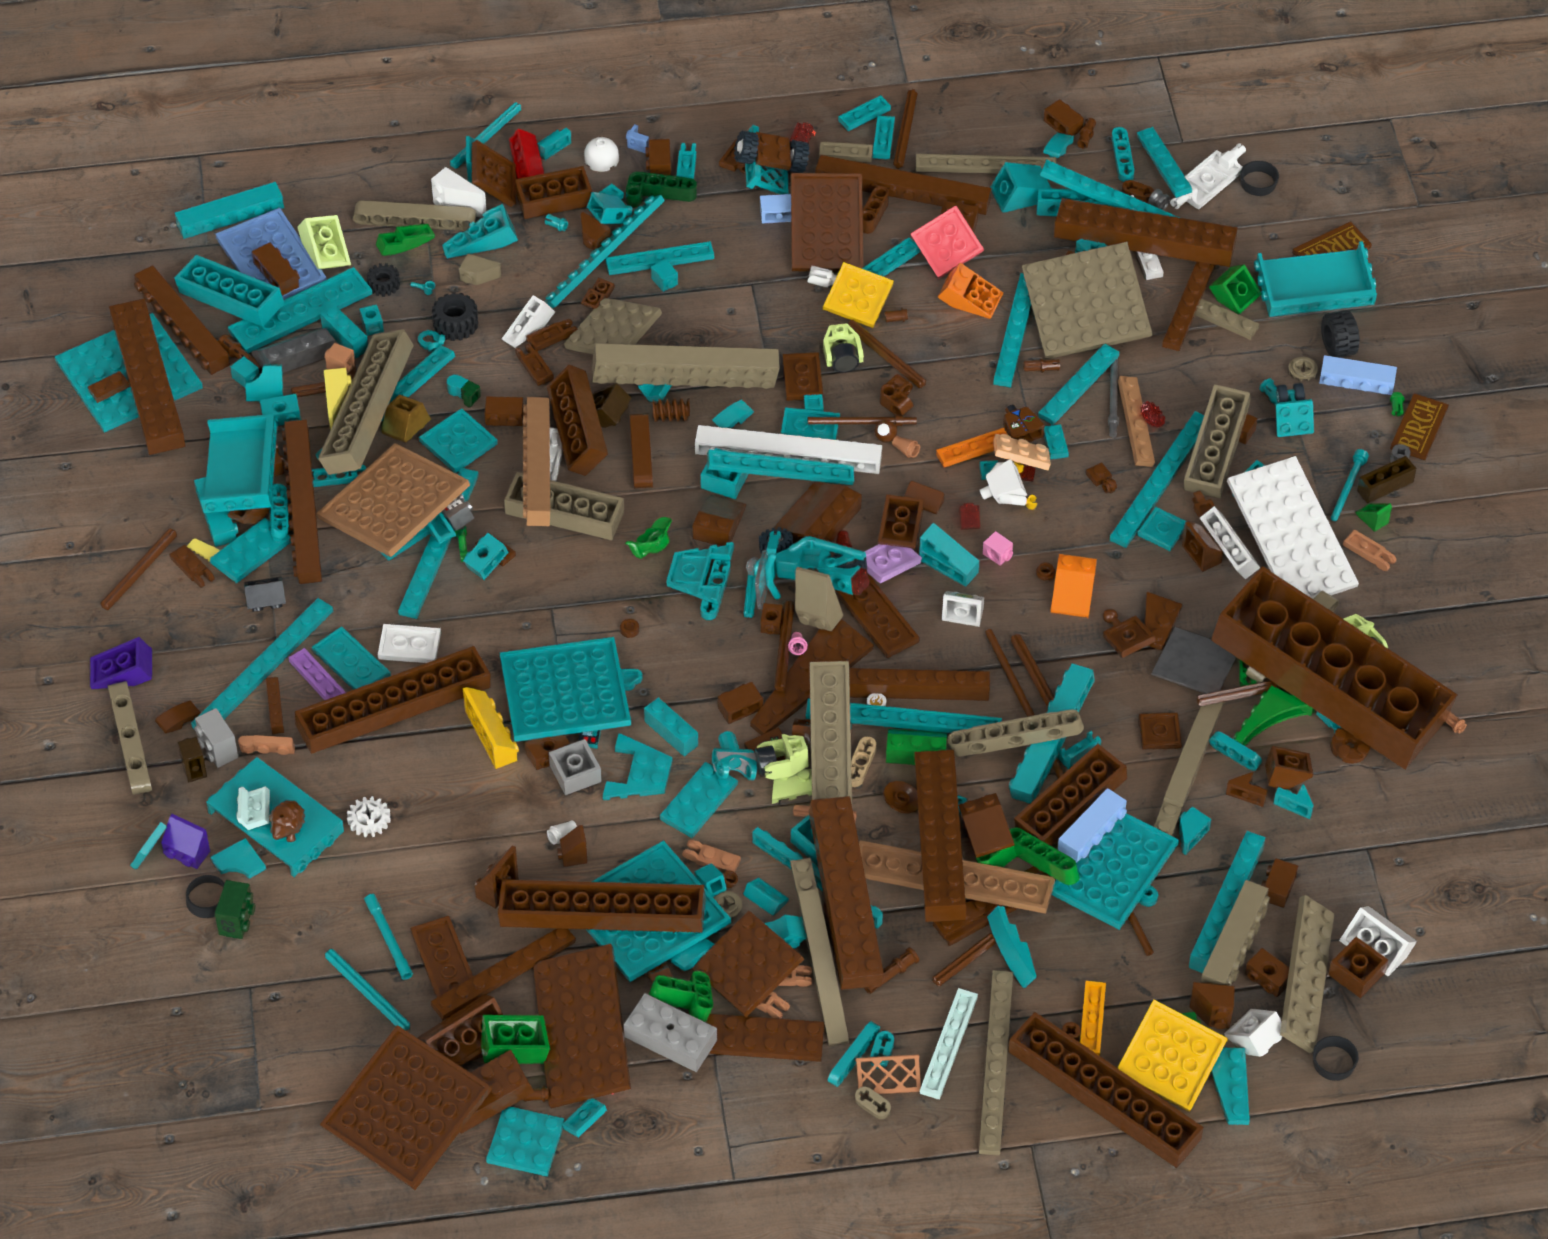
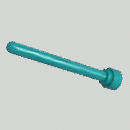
[1331,449,1369,521]

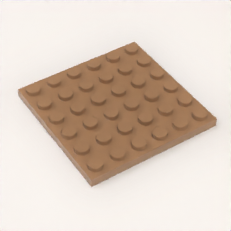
[316,443,470,557]

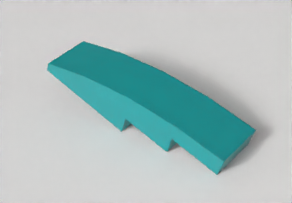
[987,906,1037,988]

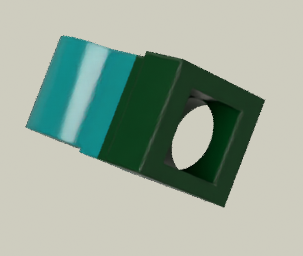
[447,375,481,408]

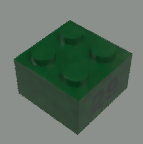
[215,880,256,939]

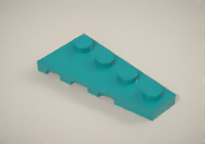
[1210,1048,1250,1125]

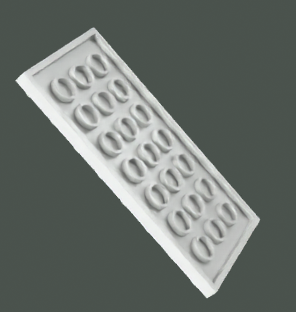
[1227,456,1359,599]

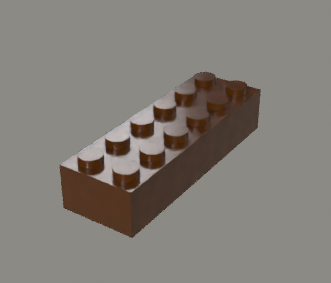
[547,365,608,476]
[1014,744,1127,846]

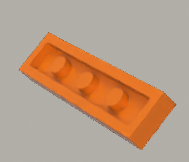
[936,428,1008,468]

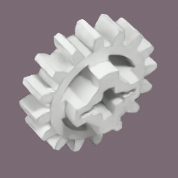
[347,796,391,837]

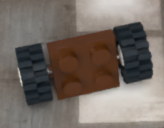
[734,130,810,173]

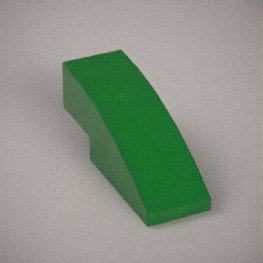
[376,224,435,256]

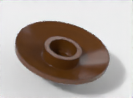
[883,781,918,814]

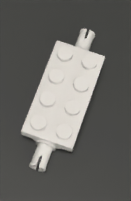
[1170,143,1246,210]

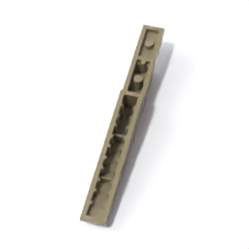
[1154,702,1224,836]
[790,858,849,1046]

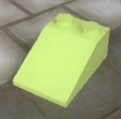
[298,215,351,269]

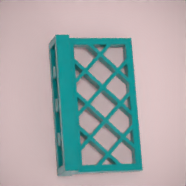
[745,125,789,195]

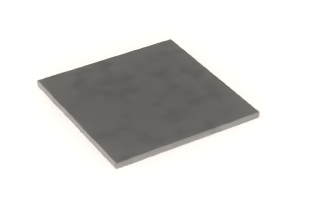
[1151,627,1236,693]

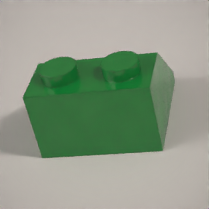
[1209,264,1261,314]

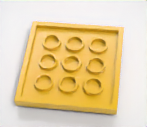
[1118,1000,1228,1112]

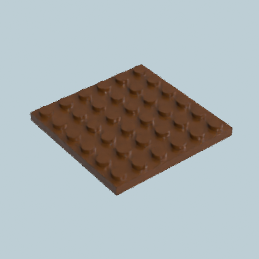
[320,1025,492,1190]

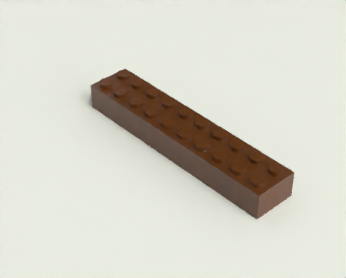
[1054,198,1238,267]
[109,298,186,455]
[295,646,490,754]
[915,750,966,922]
[809,796,884,990]
[498,880,706,933]
[1008,1012,1204,1168]

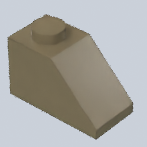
[459,254,502,285]

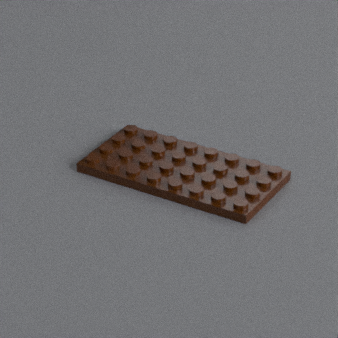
[533,944,631,1109]

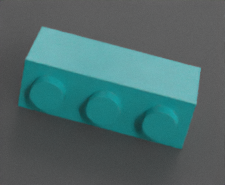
[320,305,368,359]
[644,697,698,756]

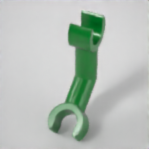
[454,526,468,562]

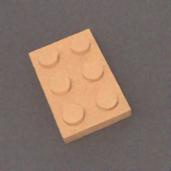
[993,434,1051,470]

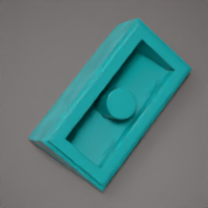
[743,877,789,916]

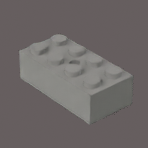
[624,993,717,1072]

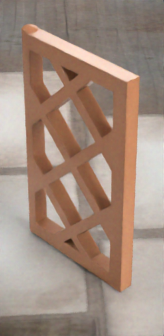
[855,1054,921,1095]

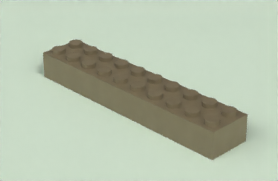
[318,329,414,475]
[592,344,780,389]

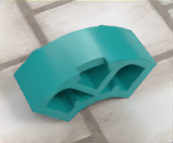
[764,915,807,948]

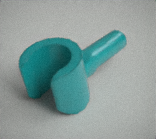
[411,281,435,295]

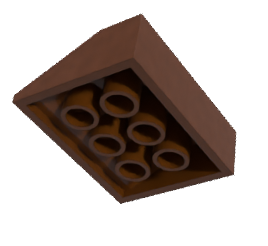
[774,481,862,543]

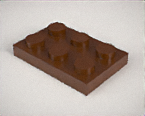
[782,352,823,401]

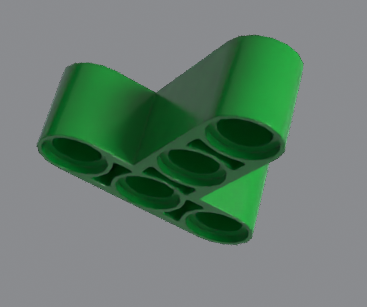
[649,971,713,1023]

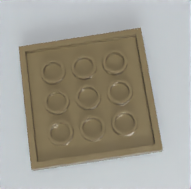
[564,298,662,354]

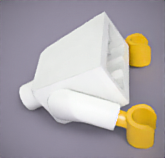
[980,459,1037,510]

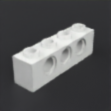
[1200,506,1260,579]

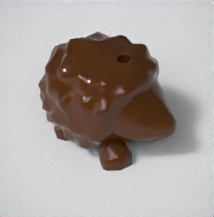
[269,800,305,842]

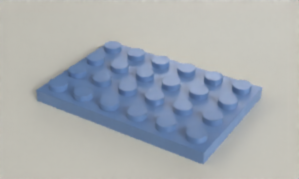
[215,208,327,300]

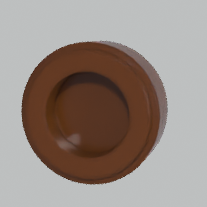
[620,619,639,638]

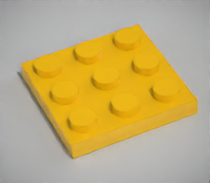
[823,262,894,328]

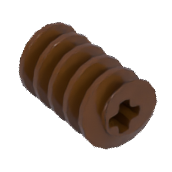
[653,398,690,422]

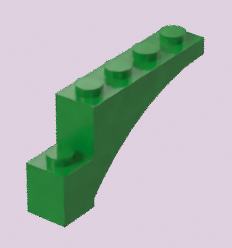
[1233,685,1315,746]

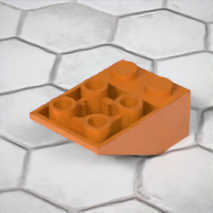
[938,263,1004,319]

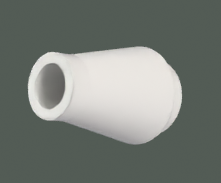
[547,820,577,845]

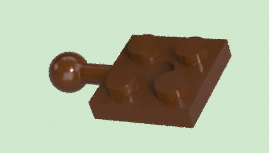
[1103,609,1156,658]

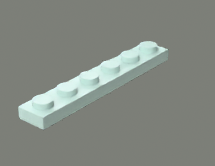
[920,988,978,1100]

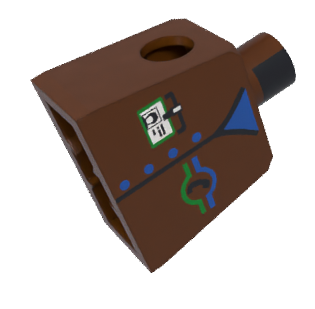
[1003,404,1045,442]

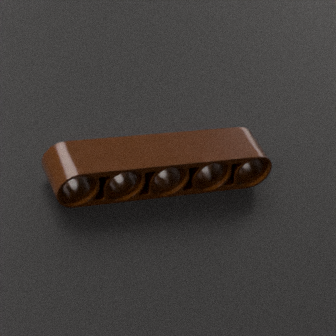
[630,413,653,489]

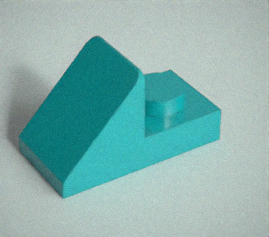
[1274,784,1314,819]

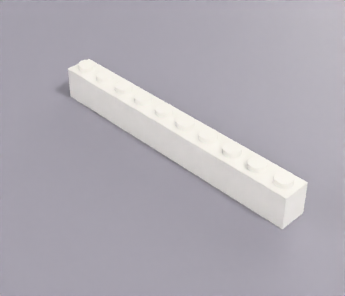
[695,425,882,474]

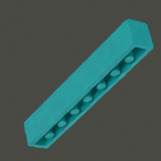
[1008,663,1095,804]
[1189,831,1266,973]

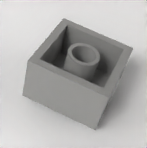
[194,708,238,768]
[549,739,602,795]

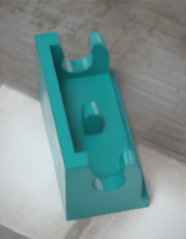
[1057,731,1101,770]

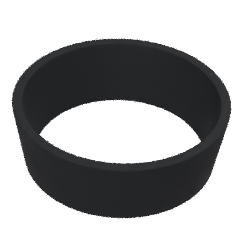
[1240,161,1279,196]
[186,875,225,918]
[1313,1036,1359,1081]

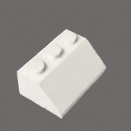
[1339,906,1417,976]

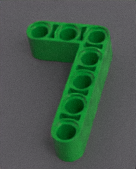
[975,827,1080,885]

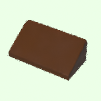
[904,481,945,515]

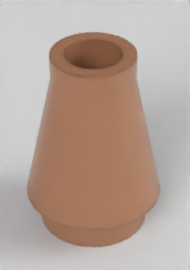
[892,436,920,458]

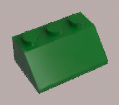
[886,729,947,765]
[481,1015,550,1064]

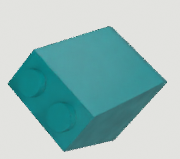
[990,162,1052,213]

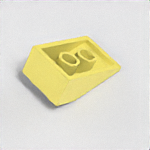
[324,368,351,431]

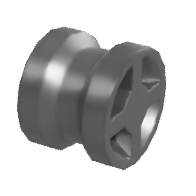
[1148,189,1171,210]
[1390,444,1411,462]

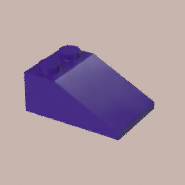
[90,637,152,689]

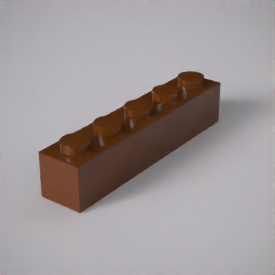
[266,677,284,734]

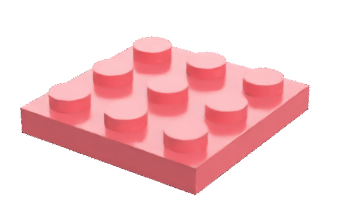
[911,206,984,279]

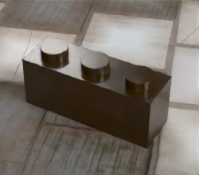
[1357,456,1417,504]

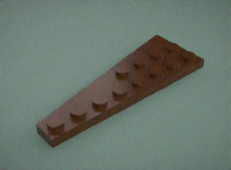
[750,619,874,735]

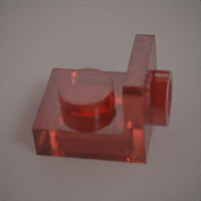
[789,122,816,144]
[959,503,980,530]

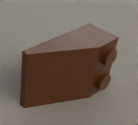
[878,494,924,549]
[693,495,746,546]
[958,793,1015,858]
[474,845,519,909]

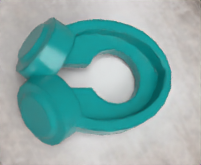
[418,330,446,352]

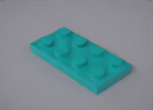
[210,518,291,583]
[660,762,738,838]

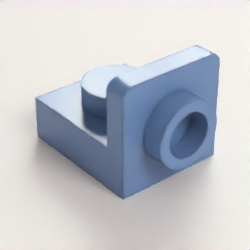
[626,124,649,153]

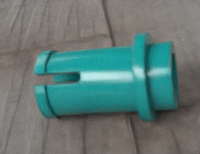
[545,214,568,232]

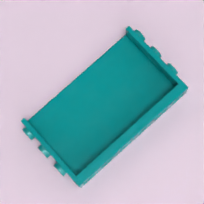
[1254,241,1377,317]
[200,414,277,513]
[206,757,344,877]

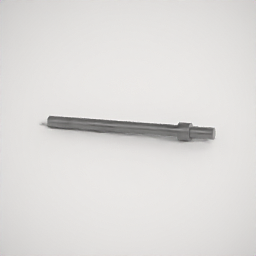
[1108,358,1119,438]

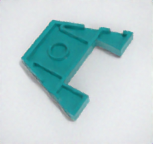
[666,542,734,604]
[603,733,673,800]

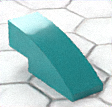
[425,512,456,544]

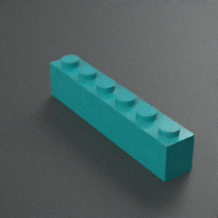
[175,182,284,239]

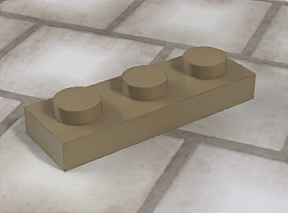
[819,142,873,162]

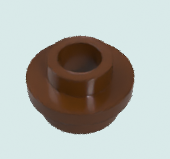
[1036,562,1055,580]

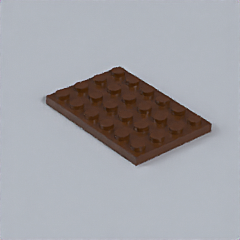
[791,173,863,272]

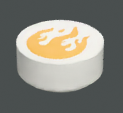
[867,694,886,706]

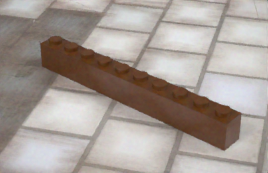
[815,155,992,215]
[282,419,322,584]

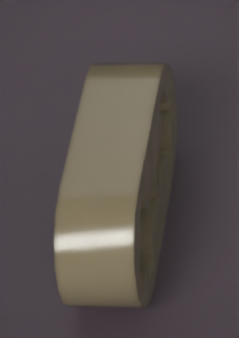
[855,1087,891,1119]

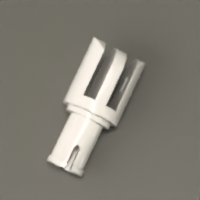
[807,266,837,288]

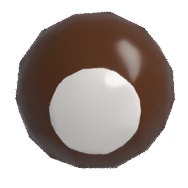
[874,419,897,443]

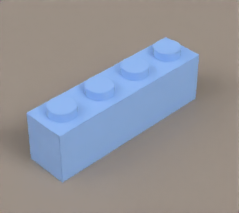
[760,194,791,224]
[1319,355,1397,395]
[1058,788,1127,863]

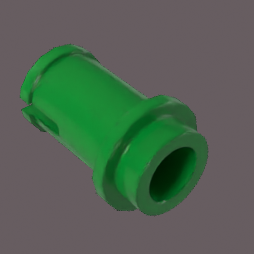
[1390,392,1405,417]

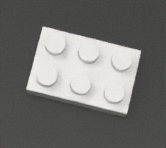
[378,624,441,663]

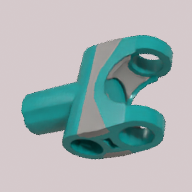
[712,731,757,780]

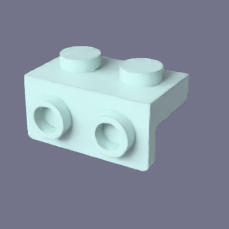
[237,786,270,830]

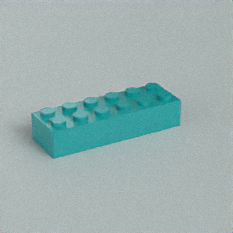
[174,255,285,327]

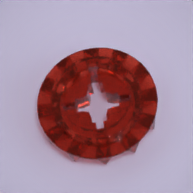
[1140,401,1165,428]

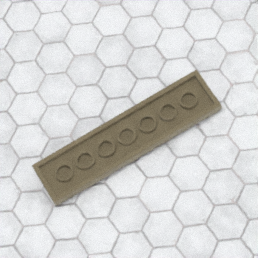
[810,661,852,804]
[1280,895,1334,1053]

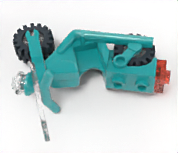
[746,527,869,609]

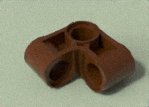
[880,374,914,416]

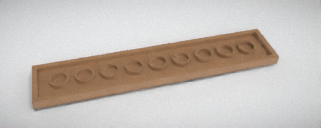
[859,840,1055,914]

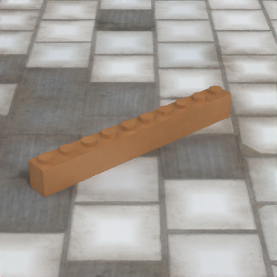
[523,397,550,526]

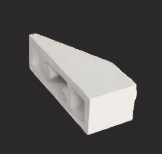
[502,295,555,348]

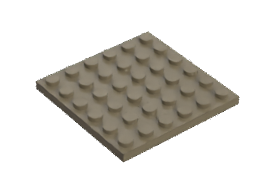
[1022,242,1152,360]

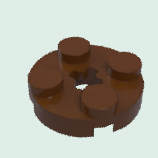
[1330,728,1371,764]

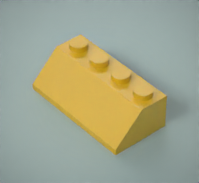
[463,687,519,769]

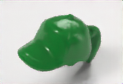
[625,517,672,559]

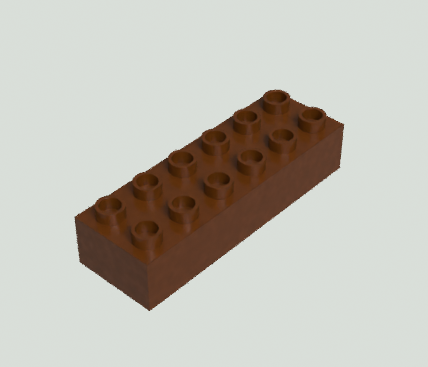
[1211,566,1458,770]

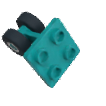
[1276,383,1314,437]

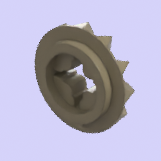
[1288,357,1318,381]
[713,891,742,918]

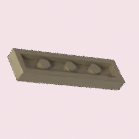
[1195,299,1259,340]

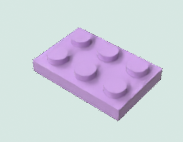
[864,544,922,584]

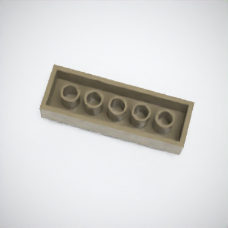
[1184,384,1250,499]
[504,472,624,540]
[1201,880,1270,986]

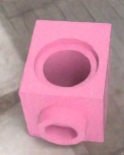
[983,531,1013,566]

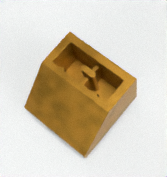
[381,395,431,443]

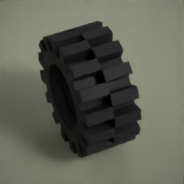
[367,263,400,297]

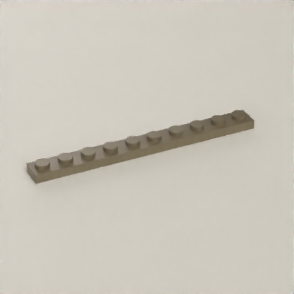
[979,970,1013,1156]

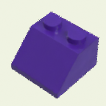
[161,814,210,869]

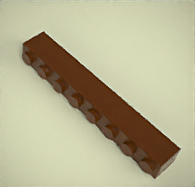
[134,265,230,375]
[849,668,990,701]

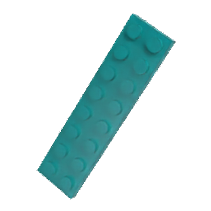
[228,267,372,353]

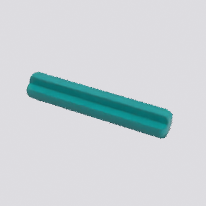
[743,569,758,618]

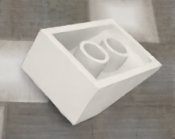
[431,167,486,218]

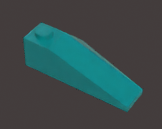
[442,204,518,259]

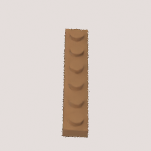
[1118,376,1155,467]

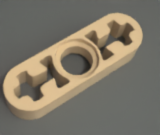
[851,737,876,787]

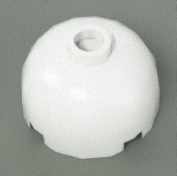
[584,137,619,172]

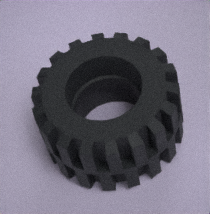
[432,292,478,341]
[1321,310,1360,358]

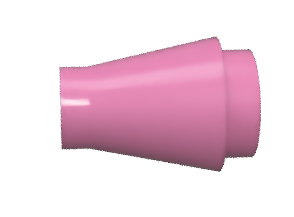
[788,632,807,655]

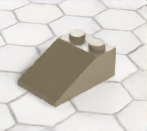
[795,567,843,631]

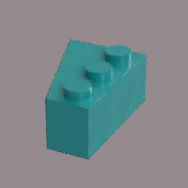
[919,523,979,587]

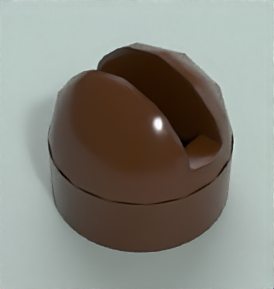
[723,871,738,888]

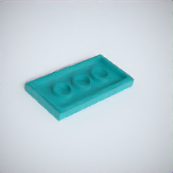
[312,626,391,690]

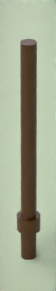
[807,415,917,426]

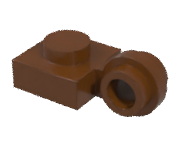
[1086,462,1117,493]

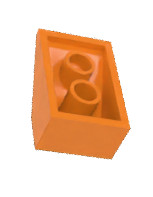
[1051,554,1097,618]

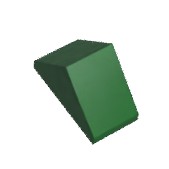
[1356,503,1392,532]

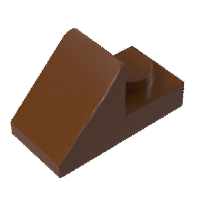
[1226,772,1268,807]

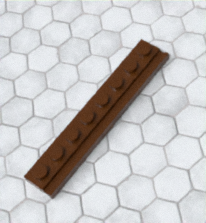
[933,866,1056,946]

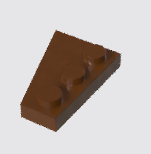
[1145,592,1182,651]

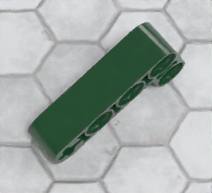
[626,172,697,208]

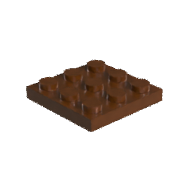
[472,140,516,207]

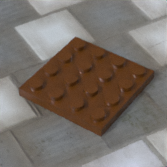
[692,911,804,1017]

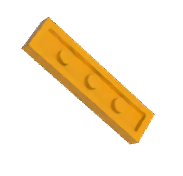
[1080,981,1106,1056]

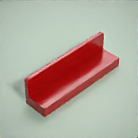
[509,128,544,179]

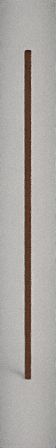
[985,629,1154,956]

